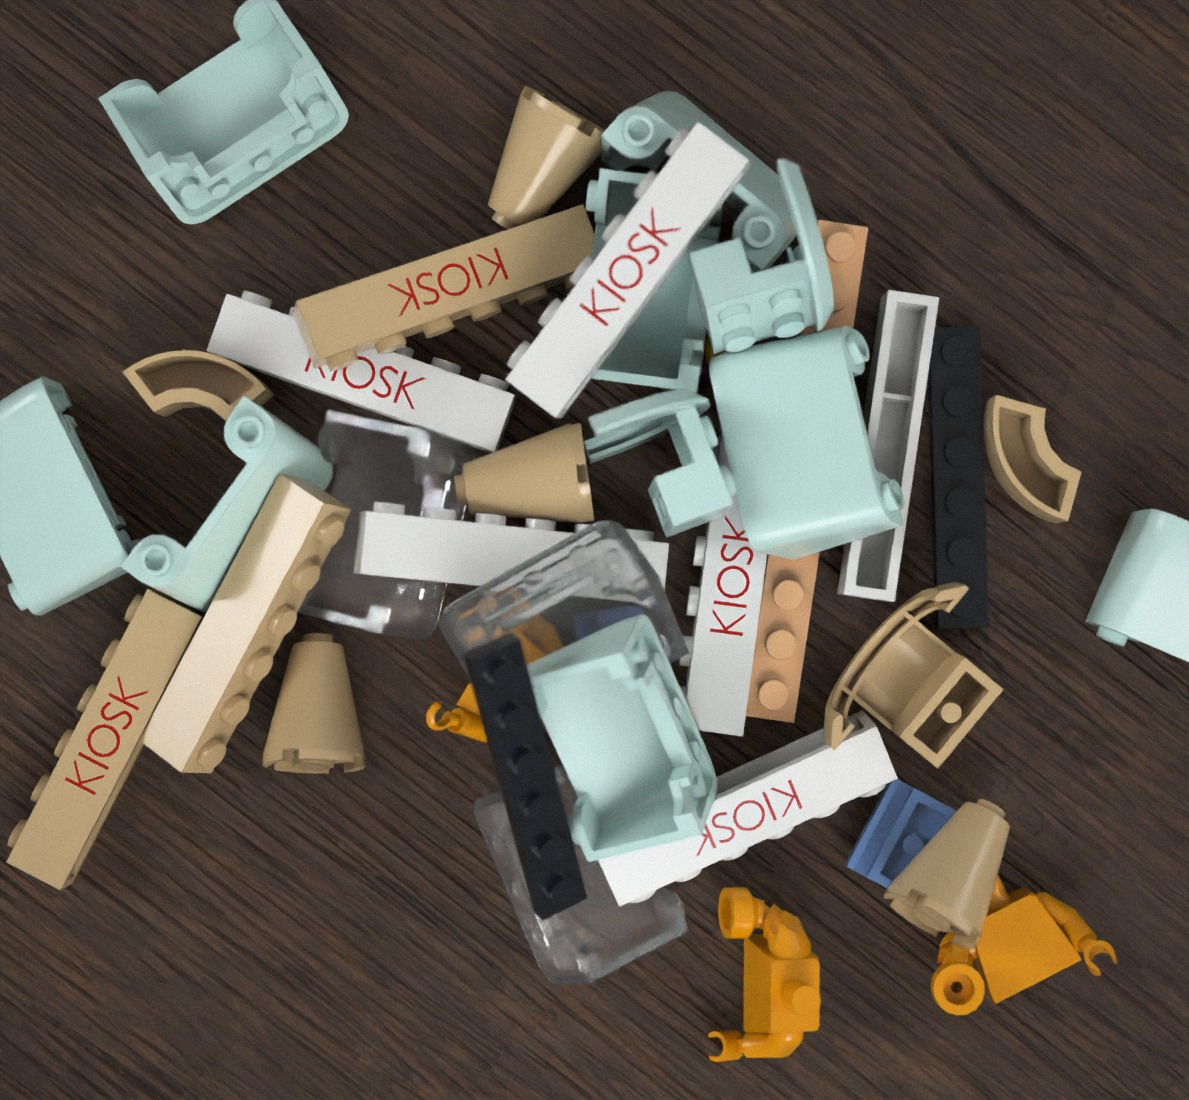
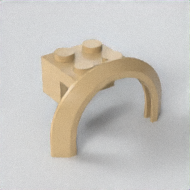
[823,582,1004,768]

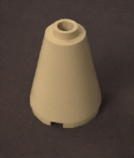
[488,85,604,229]
[454,423,594,524]
[262,633,365,774]
[883,799,1010,949]

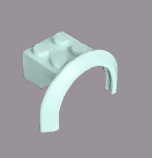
[689,159,834,354]
[583,389,737,538]

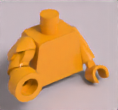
[930,875,1117,1016]
[708,887,821,1062]

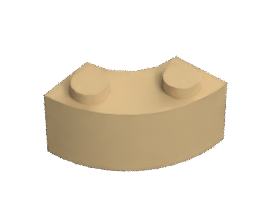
[123,350,275,421]
[983,395,1082,523]

